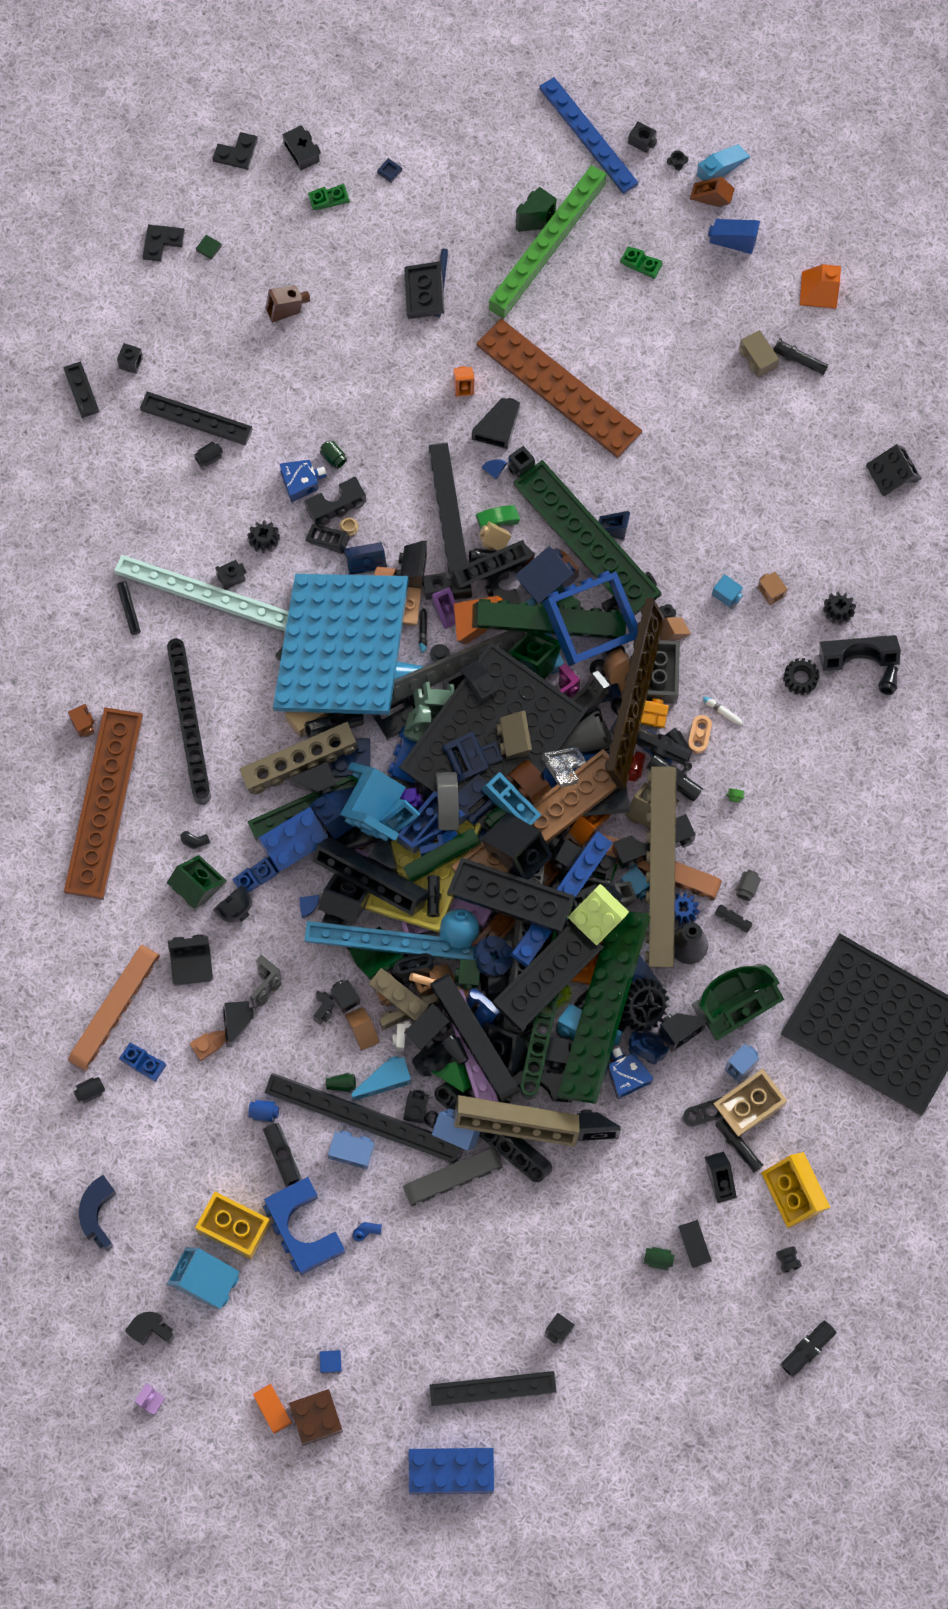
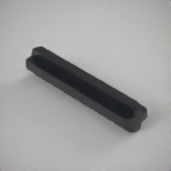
[117,581,141,635]

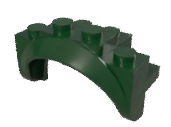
[691,963,785,1041]

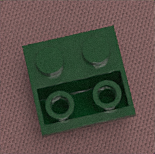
[515,186,557,232]

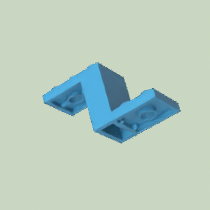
[340,762,406,841]

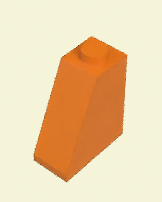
[454,596,503,644]

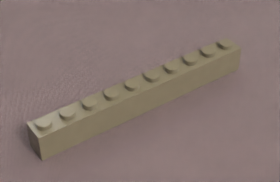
[645,767,676,968]

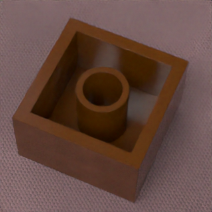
[289,1389,343,1446]

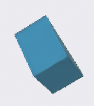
[379,799,420,833]

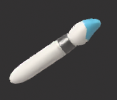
[703,697,743,726]

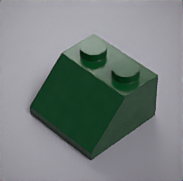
[507,632,561,679]
[166,855,227,909]

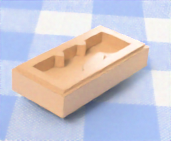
[403,587,422,626]

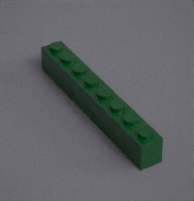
[472,599,626,639]

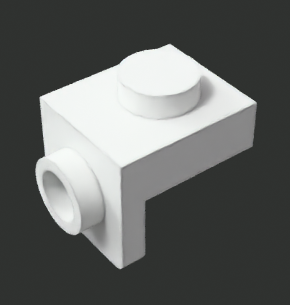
[393,1021,414,1052]

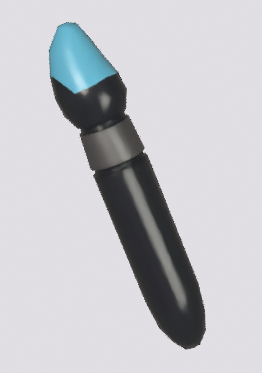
[418,608,427,652]

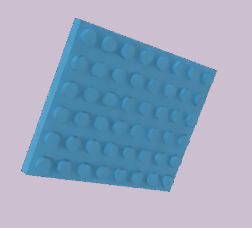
[273,574,409,715]

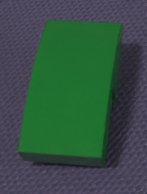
[308,183,350,210]
[620,246,663,279]
[476,505,520,529]

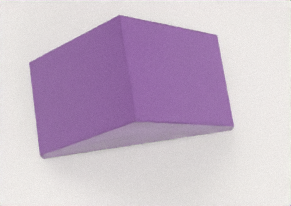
[432,587,455,629]

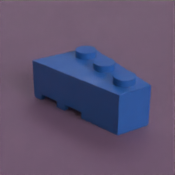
[397,791,466,854]

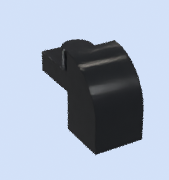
[125,1312,175,1345]

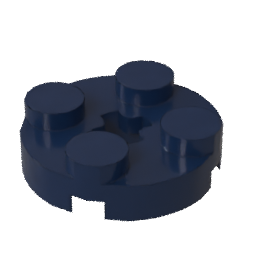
[473,936,513,977]
[628,1030,669,1065]

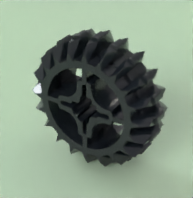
[621,977,670,1032]

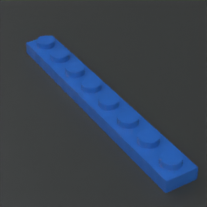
[539,77,638,194]
[510,831,613,967]

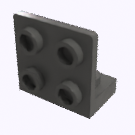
[250,954,282,1009]

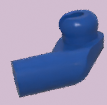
[352,1222,382,1242]

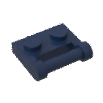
[442,731,490,783]
[458,774,495,826]

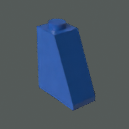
[708,219,760,254]

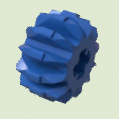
[675,892,700,927]

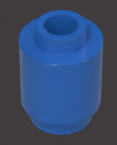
[248,1100,279,1122]

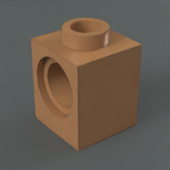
[757,572,788,605]

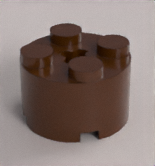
[505,760,551,805]

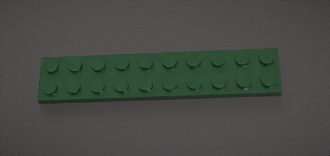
[513,460,662,616]
[557,911,651,1104]

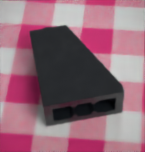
[472,398,520,449]

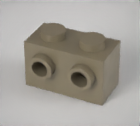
[739,330,779,377]

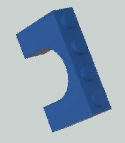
[262,1177,345,1275]

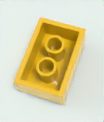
[195,1191,271,1260]

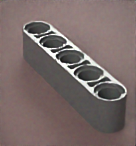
[403,1148,503,1206]

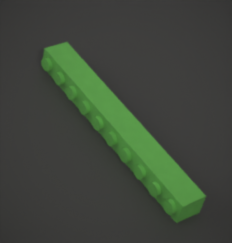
[489,165,607,319]

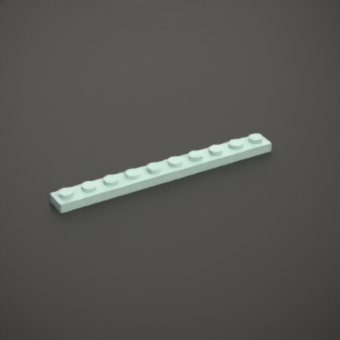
[114,555,289,632]

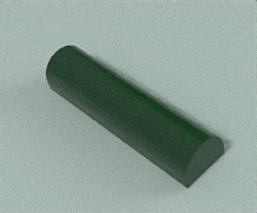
[403,828,482,883]

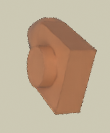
[189,1030,226,1061]

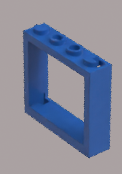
[543,571,638,666]

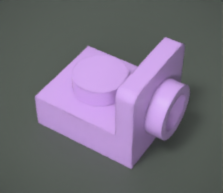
[135,1383,165,1415]

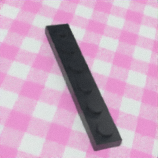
[140,391,253,446]
[429,1371,557,1407]

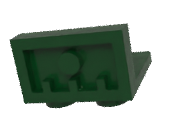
[346,926,403,980]

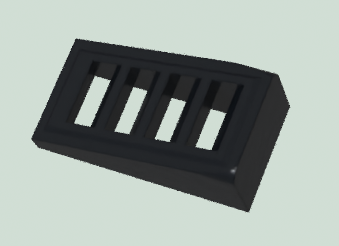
[305,524,350,554]

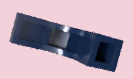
[79,1175,116,1251]

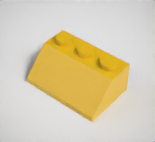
[761,1152,831,1228]

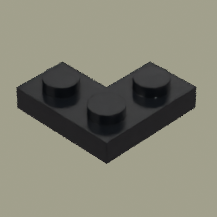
[213,132,258,170]
[142,224,185,262]

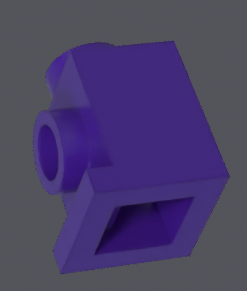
[400,788,423,811]

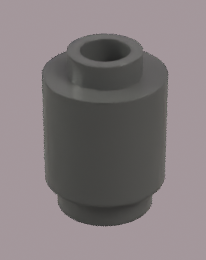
[736,870,761,901]

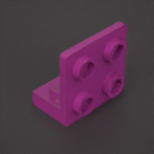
[558,663,580,698]

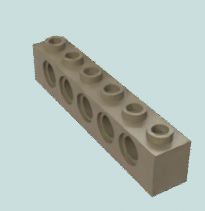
[239,722,359,794]

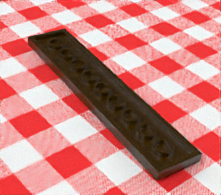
[605,598,665,789]

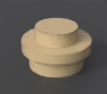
[340,518,359,536]

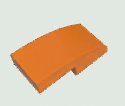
[253,1384,292,1434]

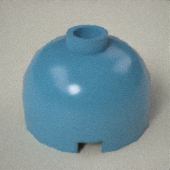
[439,909,479,948]

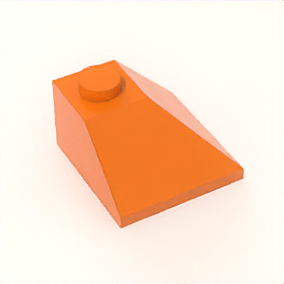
[800,264,841,309]

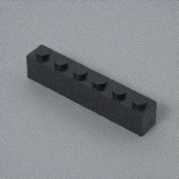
[313,837,429,916]

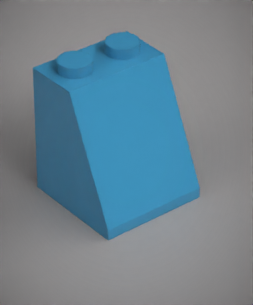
[167,1247,240,1309]

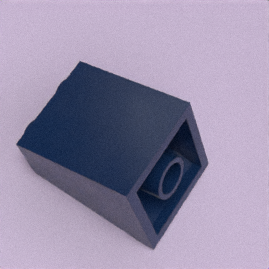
[515,546,577,604]

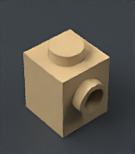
[479,521,511,551]

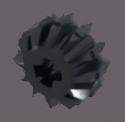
[247,520,280,554]
[823,591,856,625]

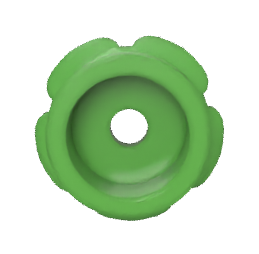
[726,788,745,803]

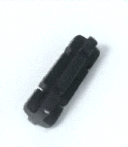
[715,904,753,933]

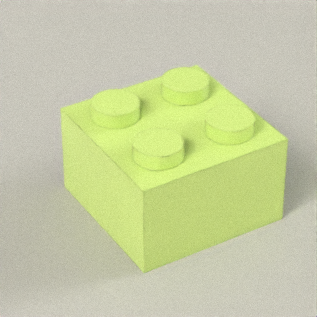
[568,884,629,946]

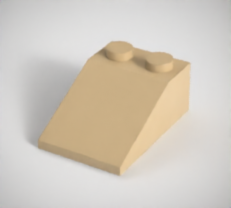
[714,1068,787,1137]

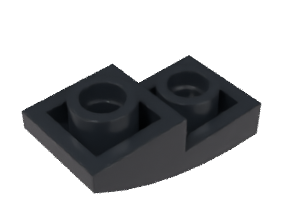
[678,1220,712,1268]

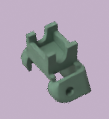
[403,682,454,742]

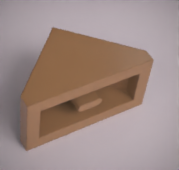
[660,617,691,641]
[345,1007,380,1051]

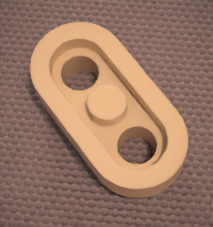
[688,715,712,754]

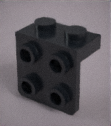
[168,934,213,985]

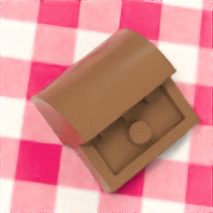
[603,648,630,694]

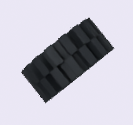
[783,658,819,695]

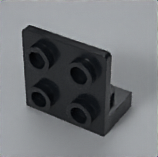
[866,444,922,496]

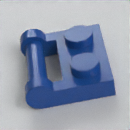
[467,989,500,1029]

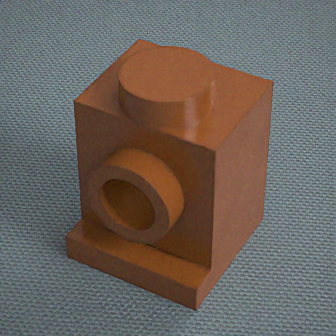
[68,704,95,737]

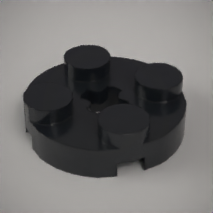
[412,1041,451,1076]

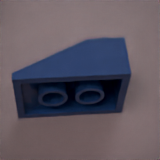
[309,786,355,840]

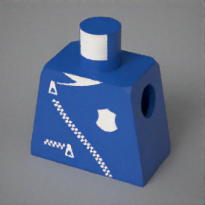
[280,460,327,502]
[608,1047,653,1099]

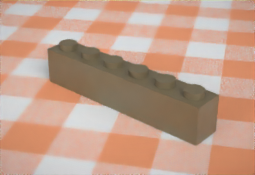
[454,1095,579,1147]

